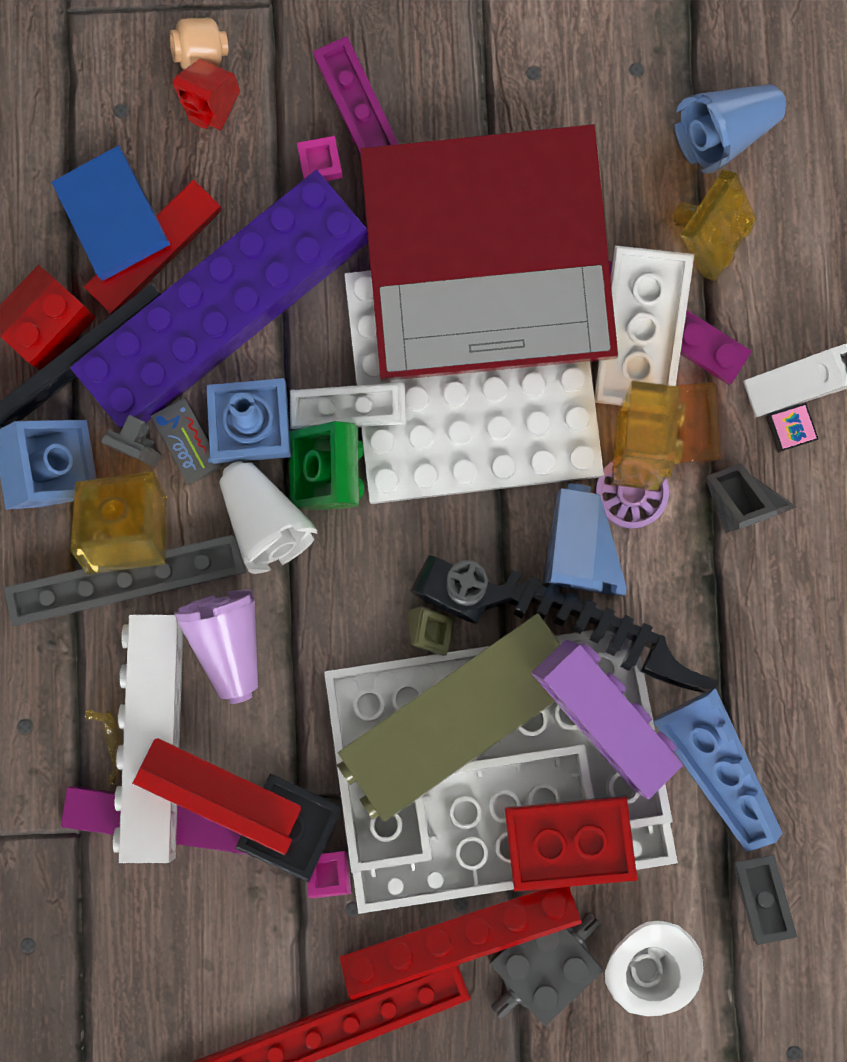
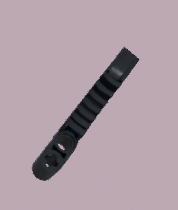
[410,555,719,693]

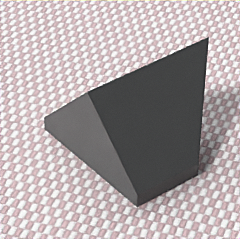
[706,463,797,533]

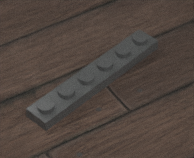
[4,534,246,626]

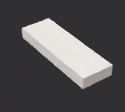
[290,383,405,430]

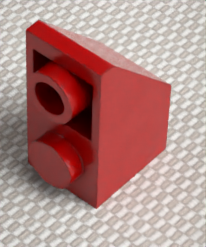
[172,59,240,131]

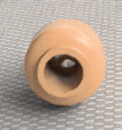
[170,18,228,70]

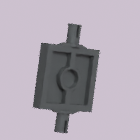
[490,912,604,1026]

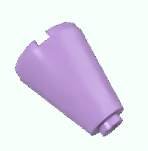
[175,589,258,704]

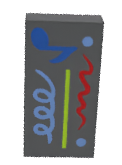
[151,398,224,485]

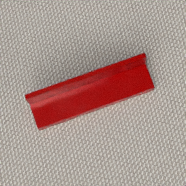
[132,738,301,855]

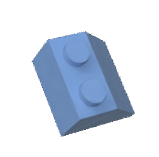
[0,420,100,510]

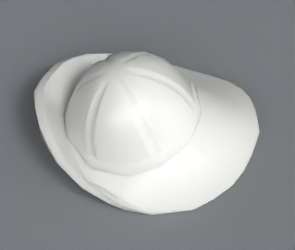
[605,921,704,1016]

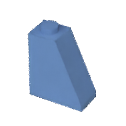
[543,483,627,596]

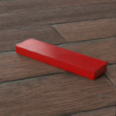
[84,179,222,314]

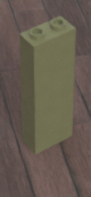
[337,613,561,822]

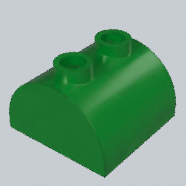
[289,421,364,510]

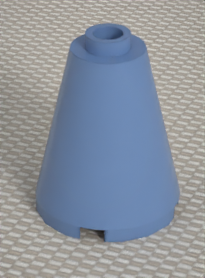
[675,84,786,173]

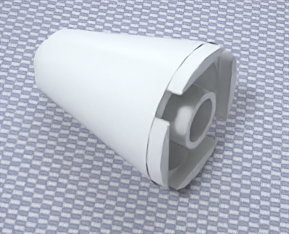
[219,461,317,574]

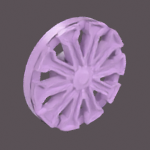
[595,455,669,529]

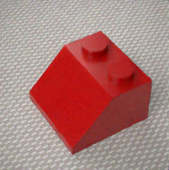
[0,264,96,370]

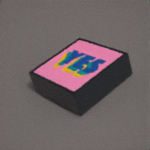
[766,403,819,453]

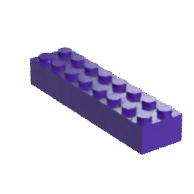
[70,169,368,430]

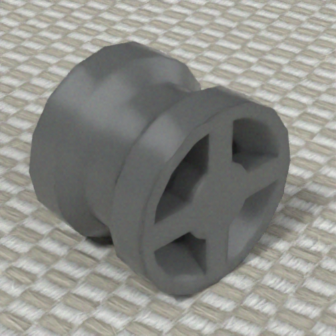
[446,560,488,606]

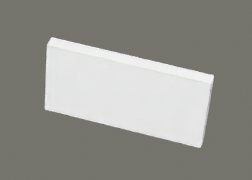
[594,245,694,412]

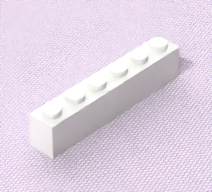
[113,615,183,863]

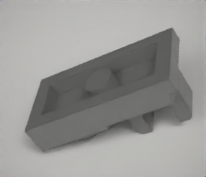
[101,415,162,468]
[733,855,797,945]

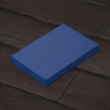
[51,145,171,281]

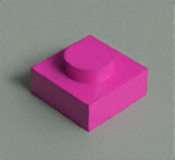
[297,136,343,181]
[307,851,351,899]

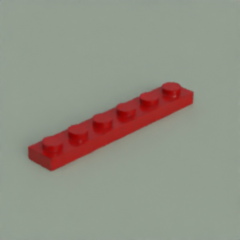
[339,887,582,1000]

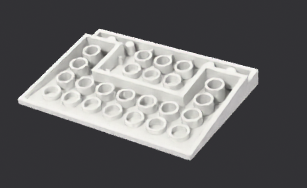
[324,630,678,914]

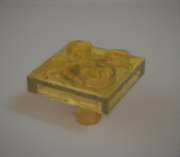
[673,169,756,281]

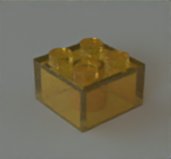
[611,381,685,491]
[70,472,167,574]

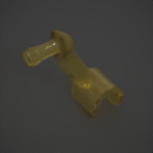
[85,710,122,786]

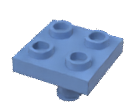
[206,378,291,464]

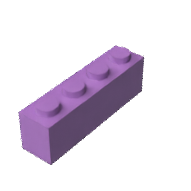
[531,640,683,800]

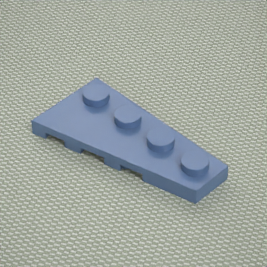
[653,688,783,852]

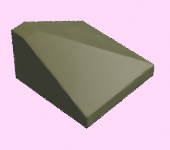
[407,606,453,656]

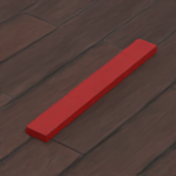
[193,965,471,1062]

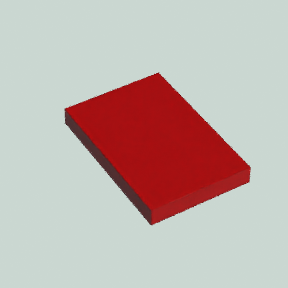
[505,795,638,892]

